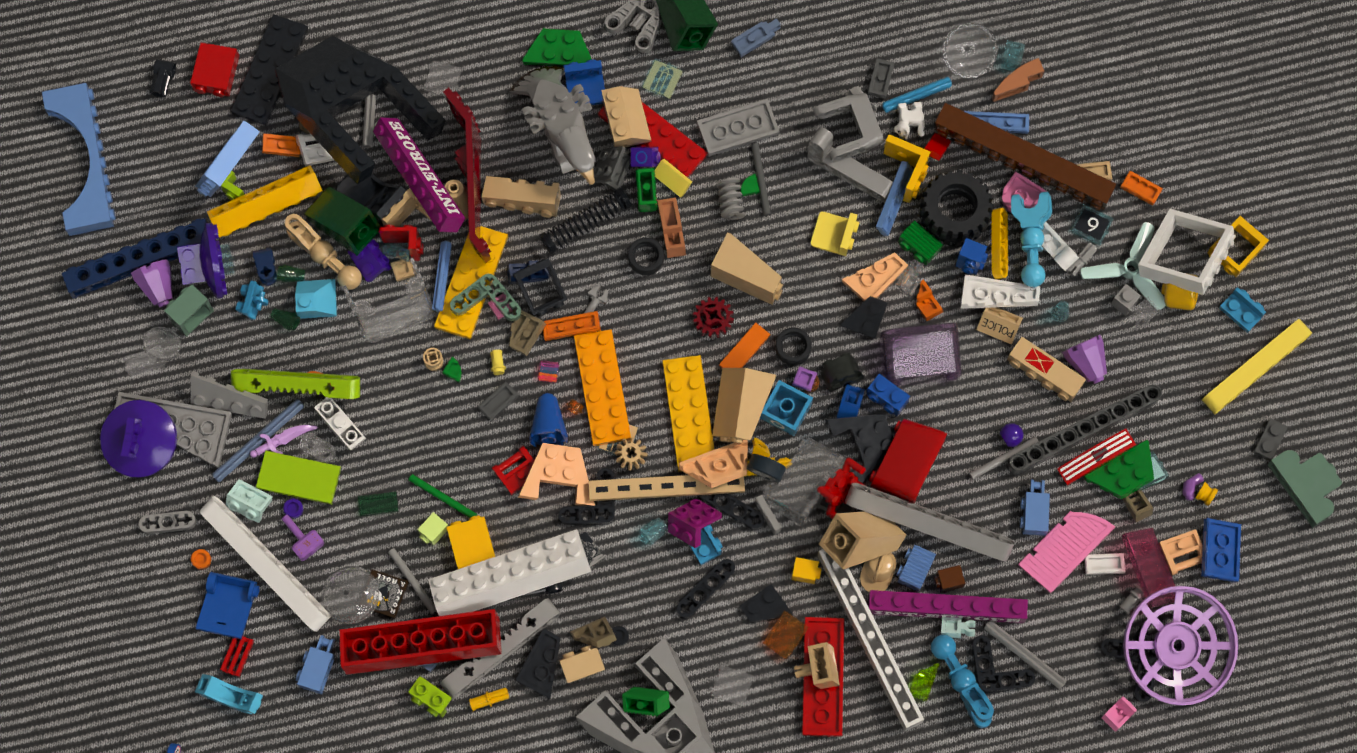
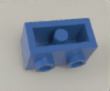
[956,238,988,275]
[866,374,910,416]

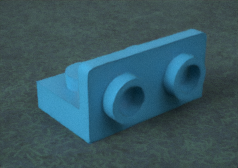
[1219,287,1266,333]
[689,525,723,565]

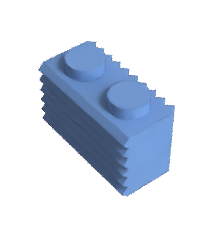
[896,545,936,592]

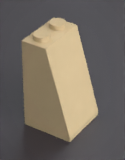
[711,232,783,305]
[712,368,776,443]
[819,512,906,569]

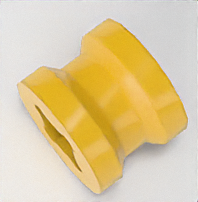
[1195,482,1218,506]

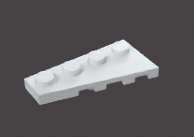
[960,275,1040,309]

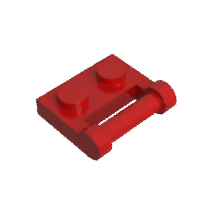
[492,446,534,496]

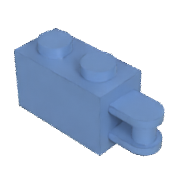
[1020,479,1050,536]
[296,635,335,694]

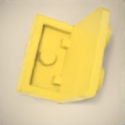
[811,212,860,256]

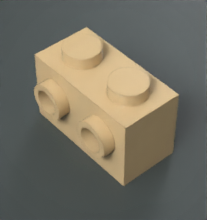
[560,645,605,683]

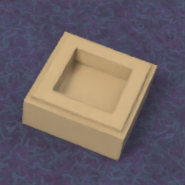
[391,257,415,282]

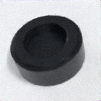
[612,626,629,647]

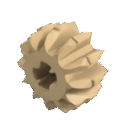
[615,437,648,471]

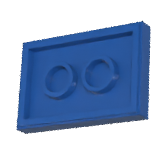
[1201,518,1241,582]

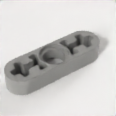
[139,511,197,534]

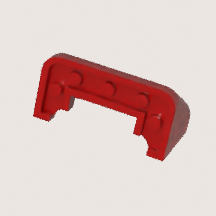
[869,419,948,503]

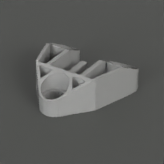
[605,0,660,53]

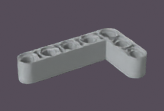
[807,127,893,202]

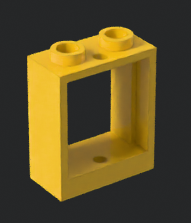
[1207,216,1269,277]

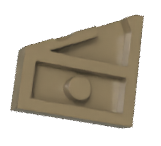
[509,309,546,356]
[570,617,617,648]

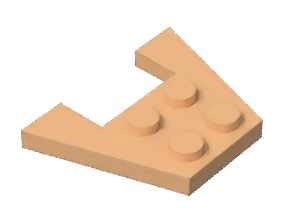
[518,443,595,506]

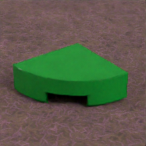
[741,174,760,197]
[442,357,462,383]

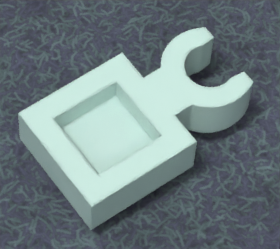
[941,617,975,638]

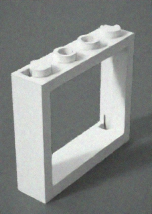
[1138,209,1236,295]

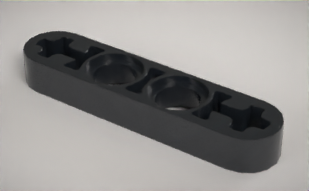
[697,494,764,530]
[677,559,735,619]

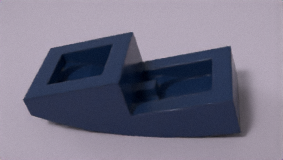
[507,261,549,284]

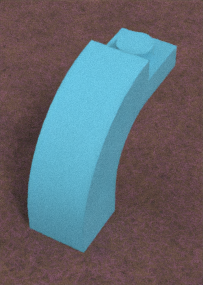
[195,674,263,715]

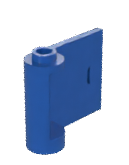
[196,572,260,639]

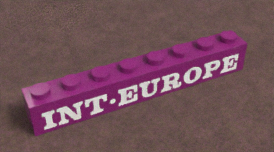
[373,117,465,232]
[868,590,1028,623]

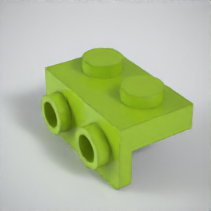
[408,676,452,718]

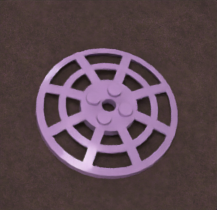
[1123,586,1238,705]

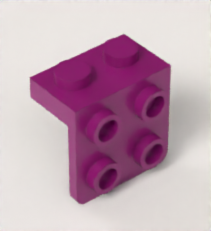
[668,499,722,548]

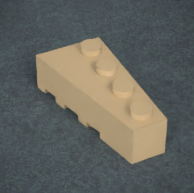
[482,176,561,218]

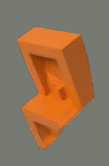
[916,279,943,321]

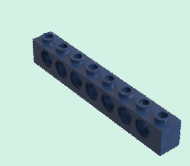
[62,218,207,299]

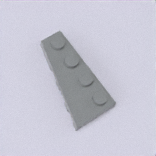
[191,371,268,419]

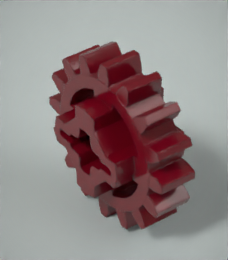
[693,297,734,338]

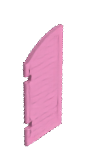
[1018,511,1115,593]

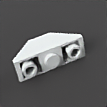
[314,397,366,450]

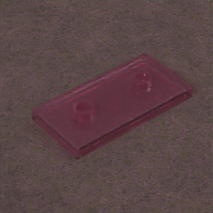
[1121,528,1175,608]

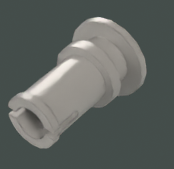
[1119,583,1149,614]

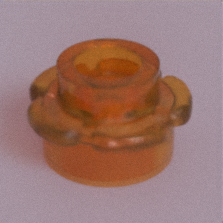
[566,398,585,415]

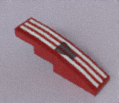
[1057,429,1137,485]

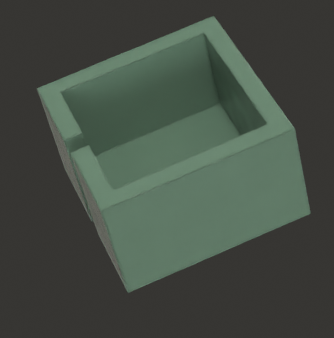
[164,285,214,337]

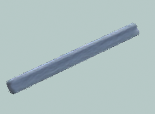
[212,399,304,482]

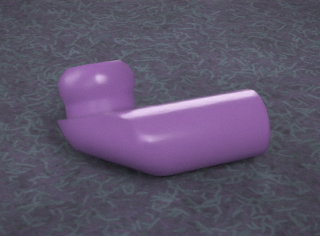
[1182,473,1204,500]

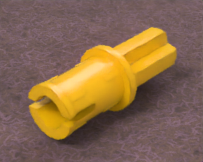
[469,688,509,711]

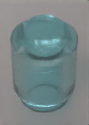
[639,517,668,546]

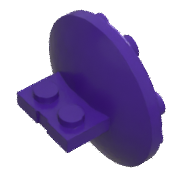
[177,222,227,299]
[100,400,177,477]

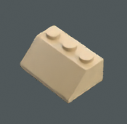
[601,86,651,147]

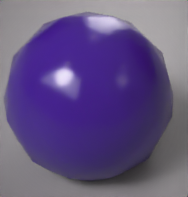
[1000,423,1024,447]

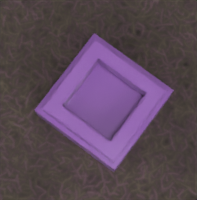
[792,366,817,392]

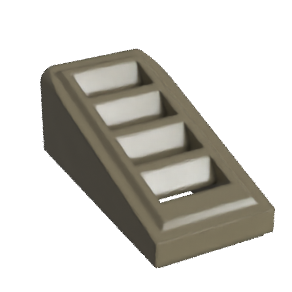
[1123,489,1153,522]

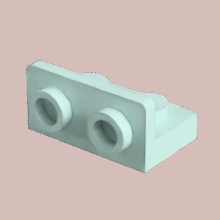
[226,479,273,523]

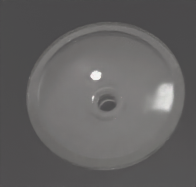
[942,22,998,78]
[321,566,379,624]

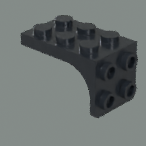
[336,174,406,219]

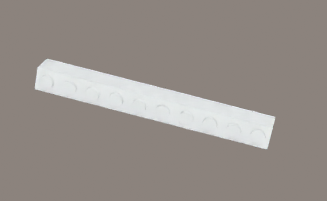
[818,549,924,731]

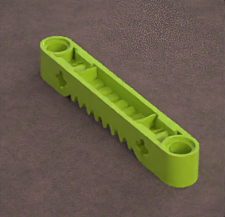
[231,369,360,399]

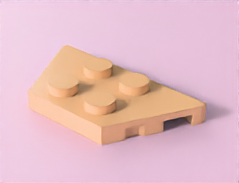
[679,440,748,488]

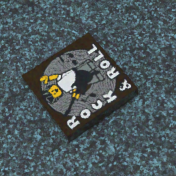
[358,569,409,619]

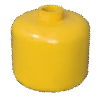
[1162,274,1198,310]

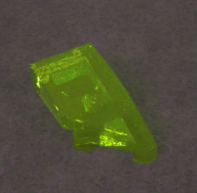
[910,663,939,702]

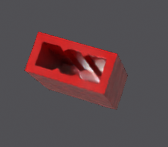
[190,42,239,97]

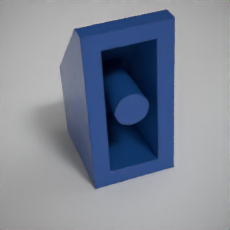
[837,384,865,418]

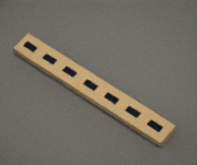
[589,475,745,501]

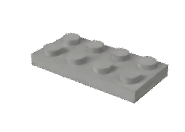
[697,98,780,156]

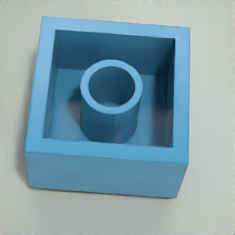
[760,380,813,436]

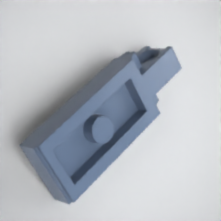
[731,18,781,57]

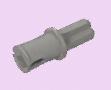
[1066,243,1097,277]

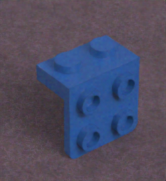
[564,59,605,105]

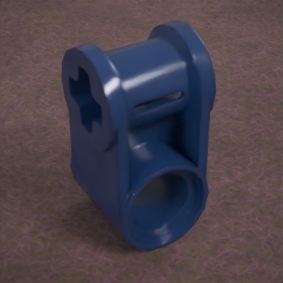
[253,247,277,286]

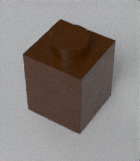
[934,565,966,593]

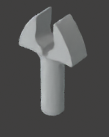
[584,286,608,313]

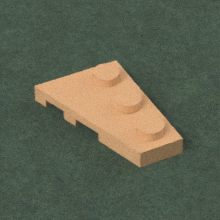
[842,252,908,301]

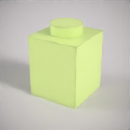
[418,512,448,546]

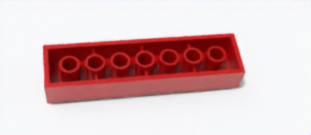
[339,609,502,675]

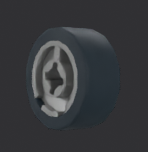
[747,454,786,482]

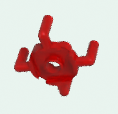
[817,458,866,519]

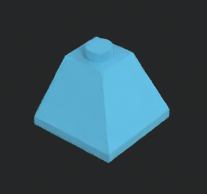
[295,279,337,319]

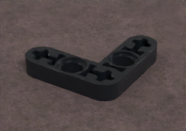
[558,468,615,526]
[972,635,1036,693]
[1100,638,1158,703]

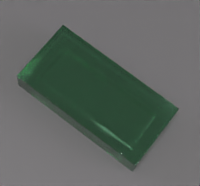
[358,492,399,517]

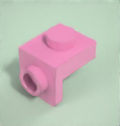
[1101,696,1137,732]

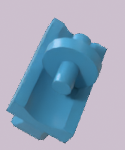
[236,281,269,320]

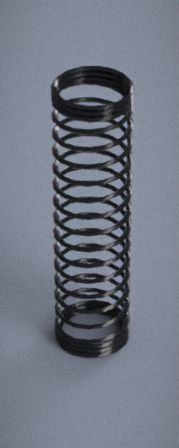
[540,187,632,255]

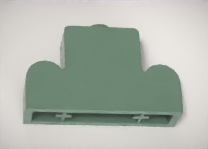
[1267,450,1342,528]

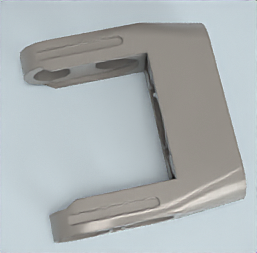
[813,93,884,162]

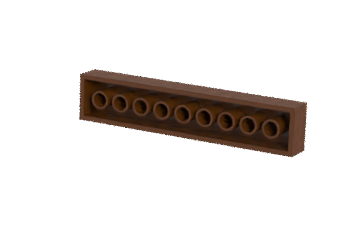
[935,103,1116,211]

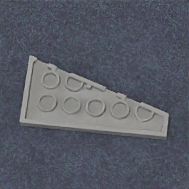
[114,392,232,468]

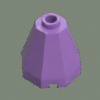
[131,259,173,308]
[1062,335,1107,384]

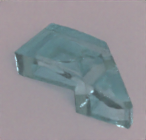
[383,245,410,262]

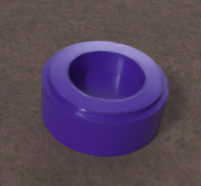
[283,498,304,519]

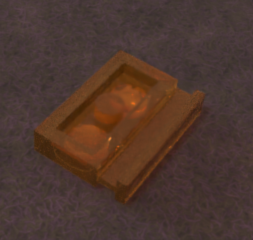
[763,611,809,659]

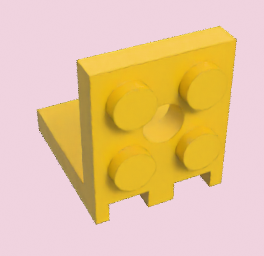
[883,134,930,203]

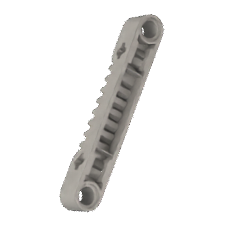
[440,598,561,699]

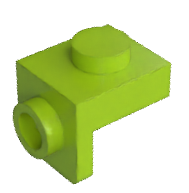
[221,171,245,200]

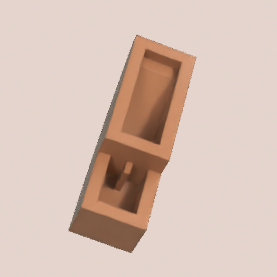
[992,58,1044,102]
[657,197,686,258]

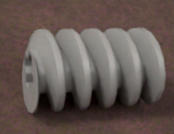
[717,178,745,220]

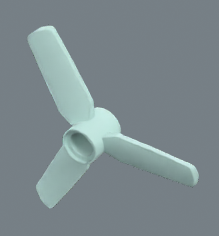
[1080,222,1166,311]

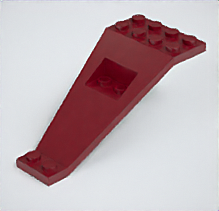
[443,87,491,264]

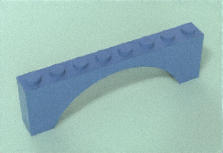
[42,83,116,236]

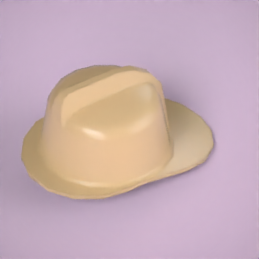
[860,553,896,592]

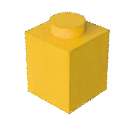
[792,557,822,584]

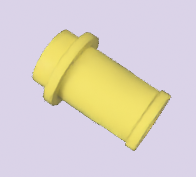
[490,350,506,375]

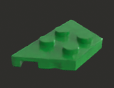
[523,28,592,67]
[1085,440,1154,500]

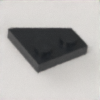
[841,296,888,338]
[739,584,793,623]

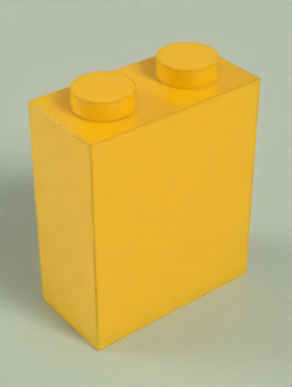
[447,515,496,569]

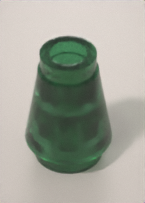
[277,264,305,283]
[270,308,300,331]

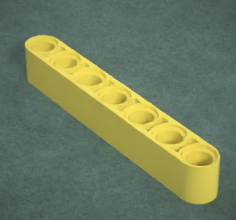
[1202,319,1312,414]

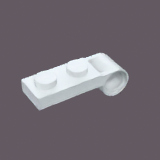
[1042,222,1079,271]

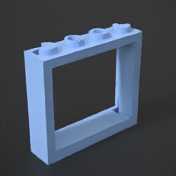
[195,120,260,197]

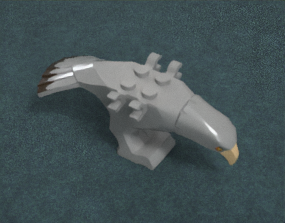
[509,66,595,185]

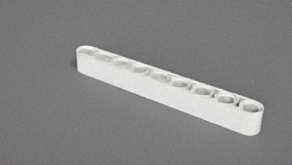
[200,496,331,632]

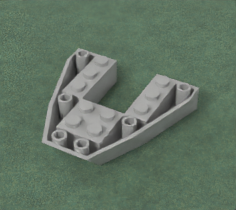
[576,637,715,753]

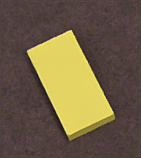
[655,159,692,197]

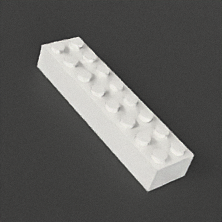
[428,529,591,616]

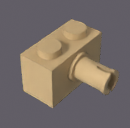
[794,642,840,689]

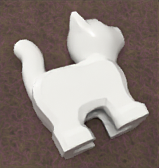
[894,102,925,140]

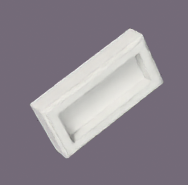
[1084,553,1125,575]

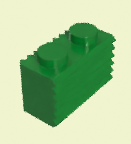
[636,168,657,212]
[899,220,943,265]
[622,687,670,717]

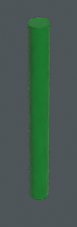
[408,474,477,518]

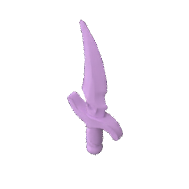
[250,425,318,458]

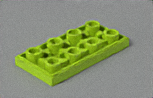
[256,451,341,505]

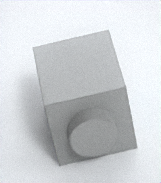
[1111,284,1141,316]

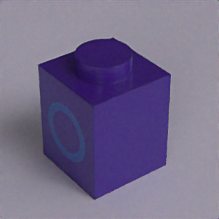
[631,147,661,167]

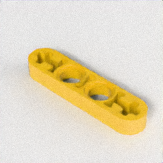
[991,207,1008,279]

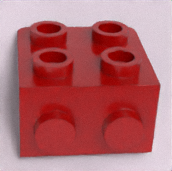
[379,225,424,261]

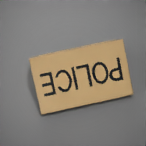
[976,307,1023,345]

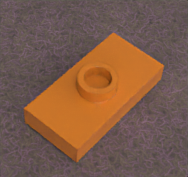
[1120,171,1163,206]

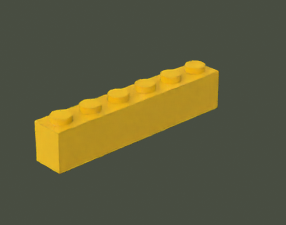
[207,165,323,238]

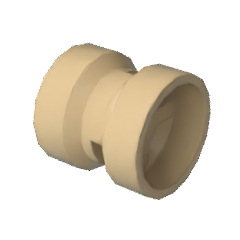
[423,348,444,371]

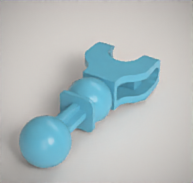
[1011,191,1052,287]

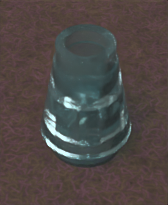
[1051,301,1070,322]

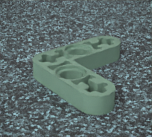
[450,274,521,321]

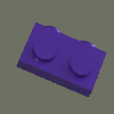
[348,239,392,282]

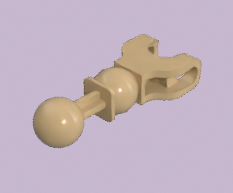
[285,214,362,290]

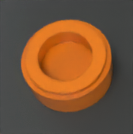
[191,549,211,570]

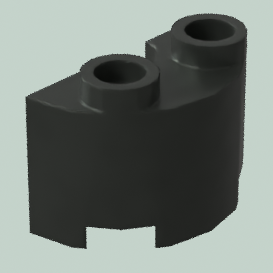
[821,353,865,392]

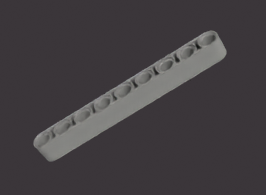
[845,483,1015,561]

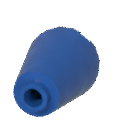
[529,393,568,447]

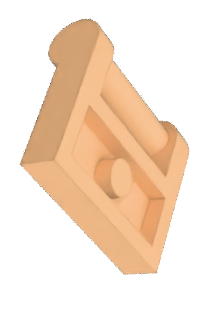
[1159,529,1203,576]

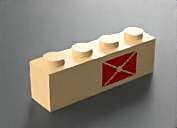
[1007,337,1086,402]

